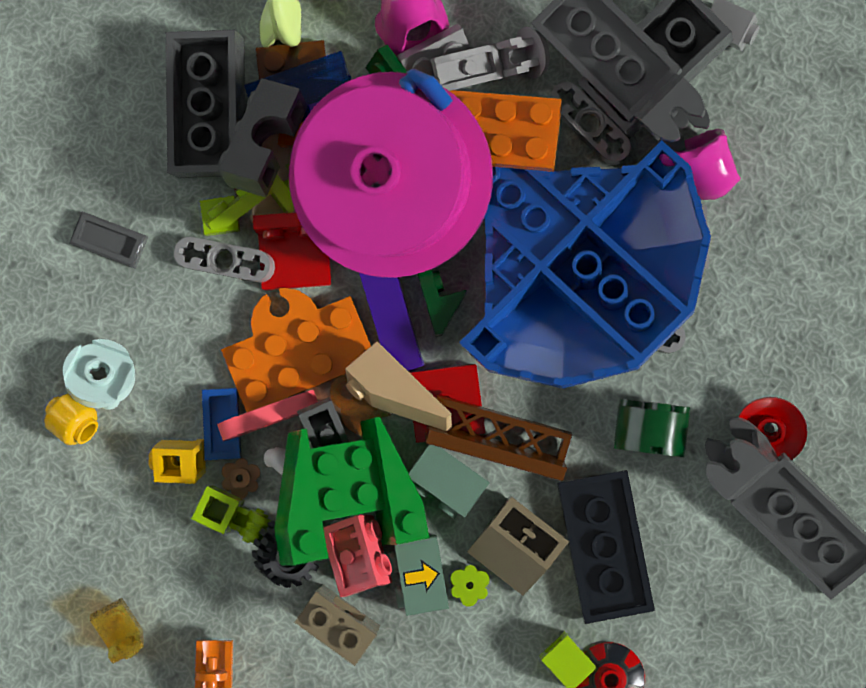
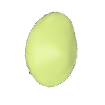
[259,0,302,48]

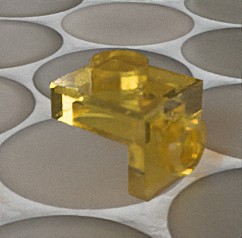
[90,598,144,663]

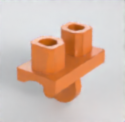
[195,640,233,688]

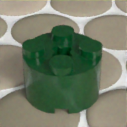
[614,399,690,457]

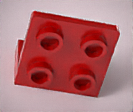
[253,212,331,291]

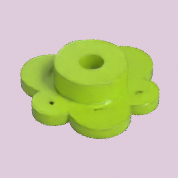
[451,565,490,607]

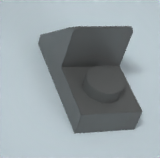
[297,397,349,448]

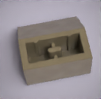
[467,496,569,596]

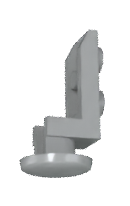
[431,27,550,91]

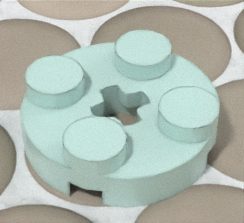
[62,339,136,410]

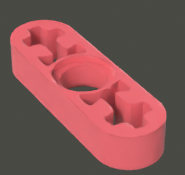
[217,390,318,441]

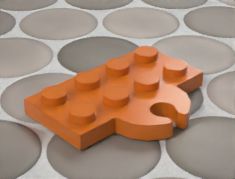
[221,288,371,413]

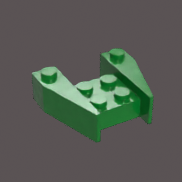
[274,417,429,565]

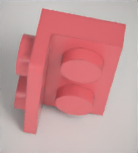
[323,515,392,598]

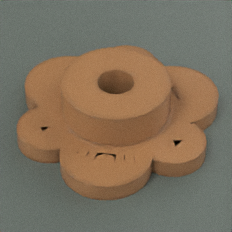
[222,458,260,499]

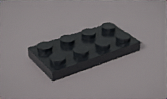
[557,470,655,624]

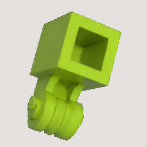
[191,485,272,544]

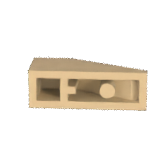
[345,342,452,431]

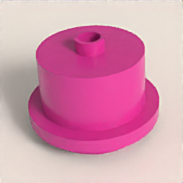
[289,72,493,278]

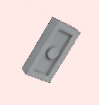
[397,23,471,78]

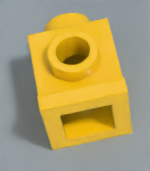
[148,439,206,484]

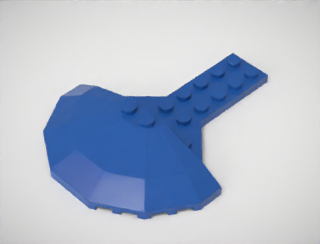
[459,140,711,388]

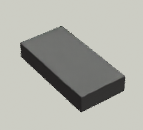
[69,211,148,269]

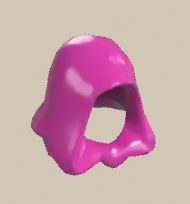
[375,0,449,58]
[659,129,741,200]

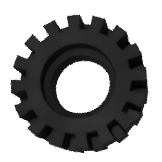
[252,520,322,588]

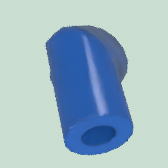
[399,69,453,111]

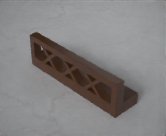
[425,394,573,481]

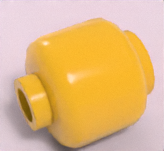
[44,393,98,445]

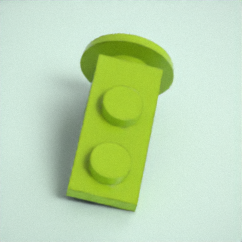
[204,163,295,230]

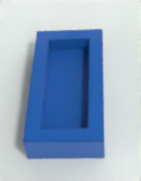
[202,388,242,460]

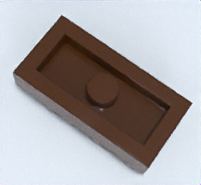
[256,40,329,83]

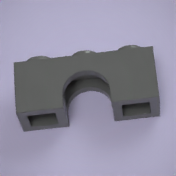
[218,78,308,197]

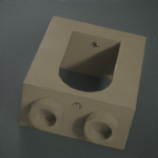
[294,585,380,666]

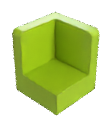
[539,631,596,688]

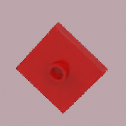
[410,364,486,443]

